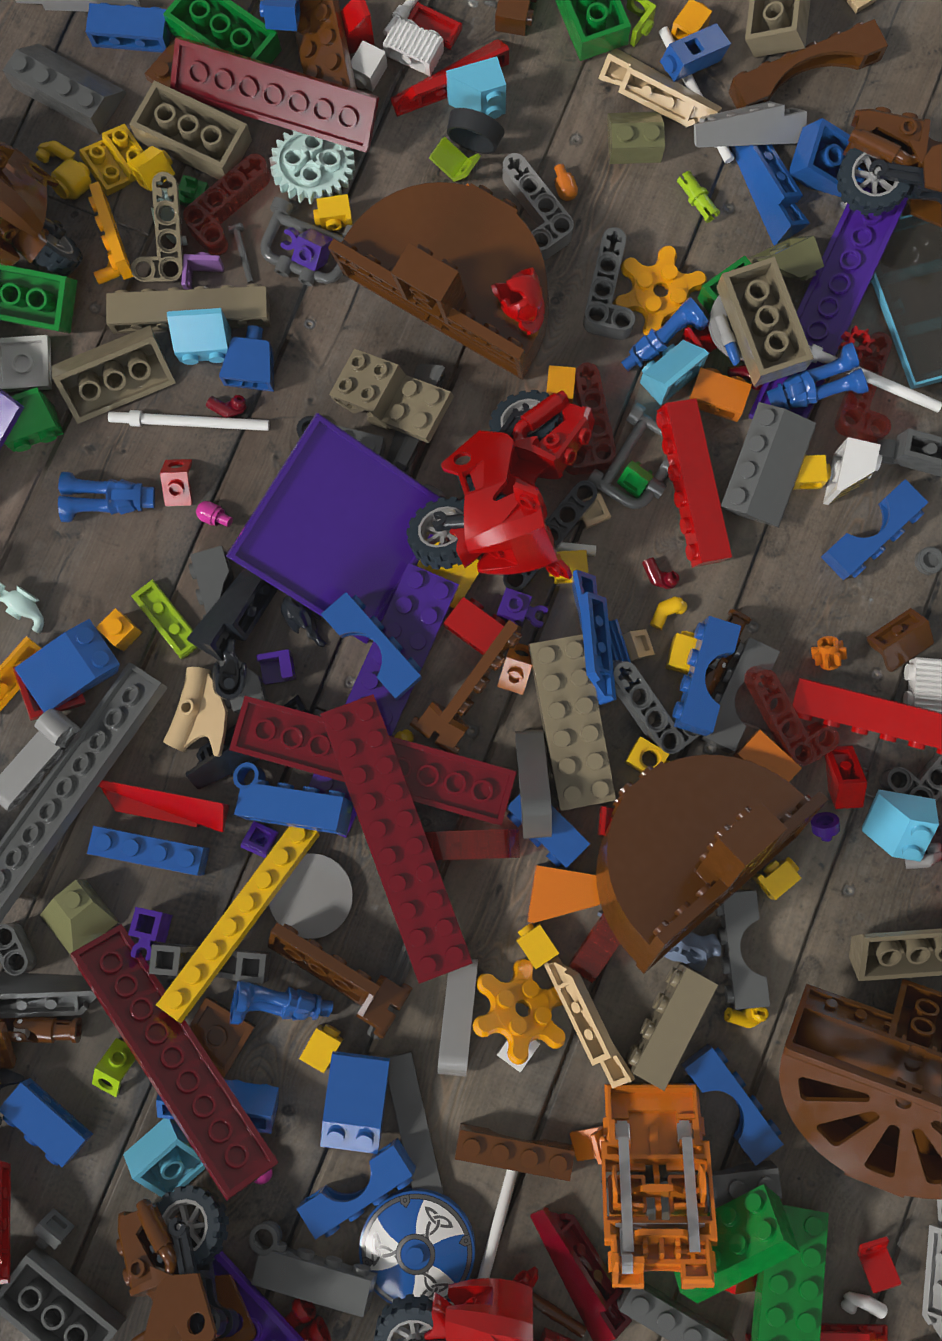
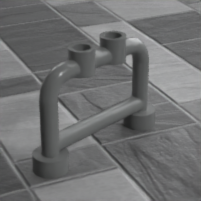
[260,197,353,287]
[587,402,669,509]

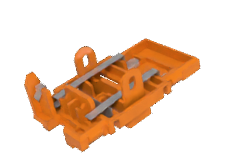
[601,1083,718,1289]

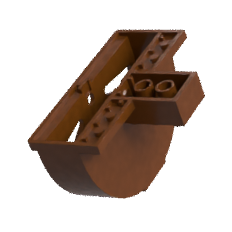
[328,182,549,380]
[596,755,828,974]
[779,979,942,1200]

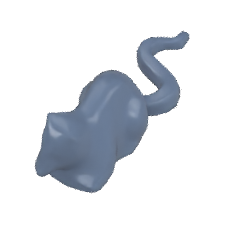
[597,911,721,972]

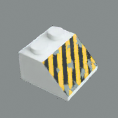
[823,437,882,505]

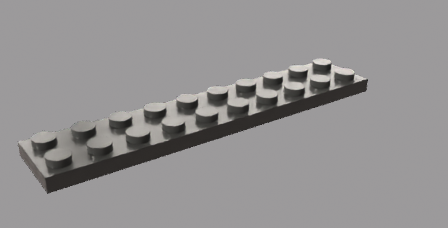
[0,661,168,923]

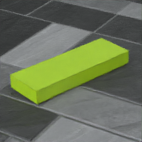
[131,579,198,660]

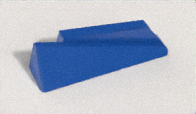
[730,144,810,245]
[572,570,616,705]

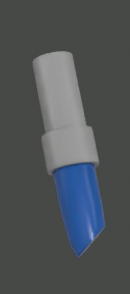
[715,314,741,366]

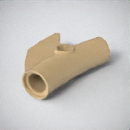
[163,667,228,757]

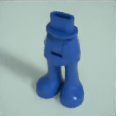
[621,297,709,372]
[766,342,869,410]
[58,472,155,522]
[230,981,333,1025]

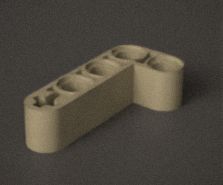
[131,172,184,283]

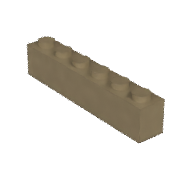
[106,284,271,334]

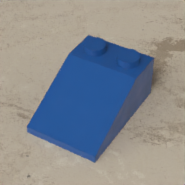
[789,118,865,197]
[14,619,120,713]
[320,1051,390,1154]

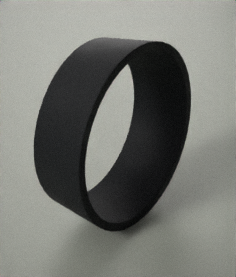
[447,108,505,154]

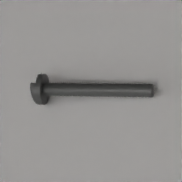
[228,223,254,284]

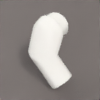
[841,1291,888,1319]

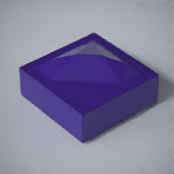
[241,821,279,858]

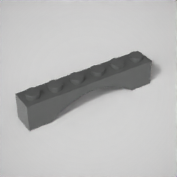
[188,545,269,714]
[601,1160,783,1216]

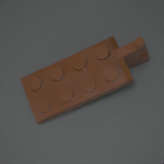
[295,0,357,90]
[409,620,523,755]
[268,922,412,1039]

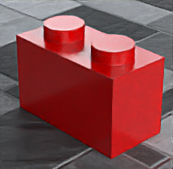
[444,597,506,655]

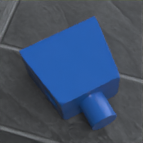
[219,325,274,392]

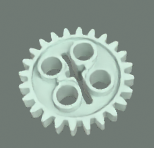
[269,130,355,204]

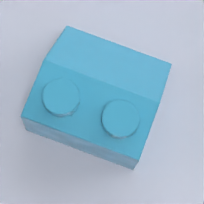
[446,56,506,119]
[167,308,232,365]
[640,340,709,406]
[862,789,939,862]
[123,1118,205,1197]

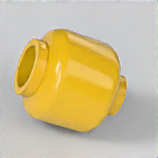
[51,159,91,200]

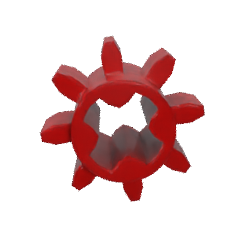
[838,326,875,361]

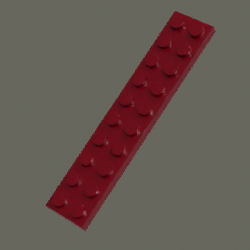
[320,694,473,984]
[229,696,517,826]
[71,924,279,1201]

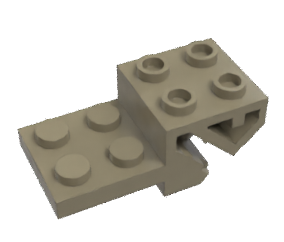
[329,349,454,443]

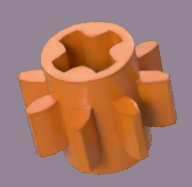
[811,636,847,670]

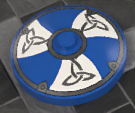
[359,1188,476,1304]

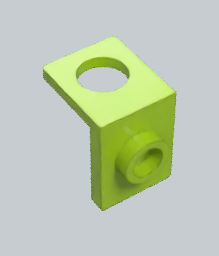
[626,0,656,47]
[429,137,481,182]
[92,1038,136,1097]

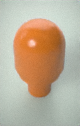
[554,164,578,201]

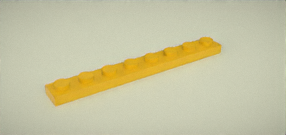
[156,827,320,1023]

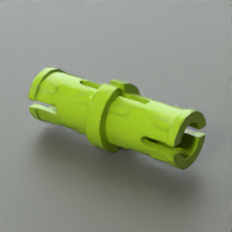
[677,171,720,223]

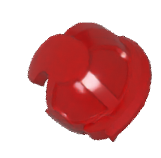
[491,267,545,335]

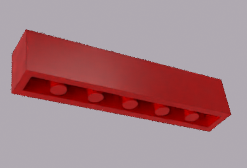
[656,398,732,568]
[791,677,942,755]

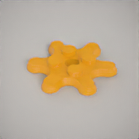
[613,246,707,335]
[473,959,565,1065]

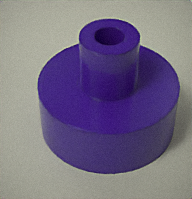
[811,812,840,842]

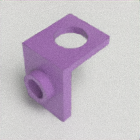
[181,252,224,290]

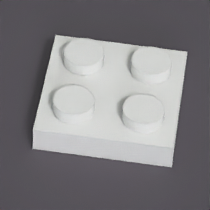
[0,335,52,392]

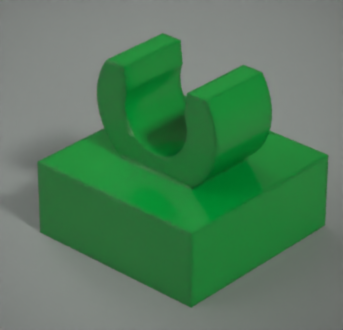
[179,175,210,211]
[617,460,654,498]

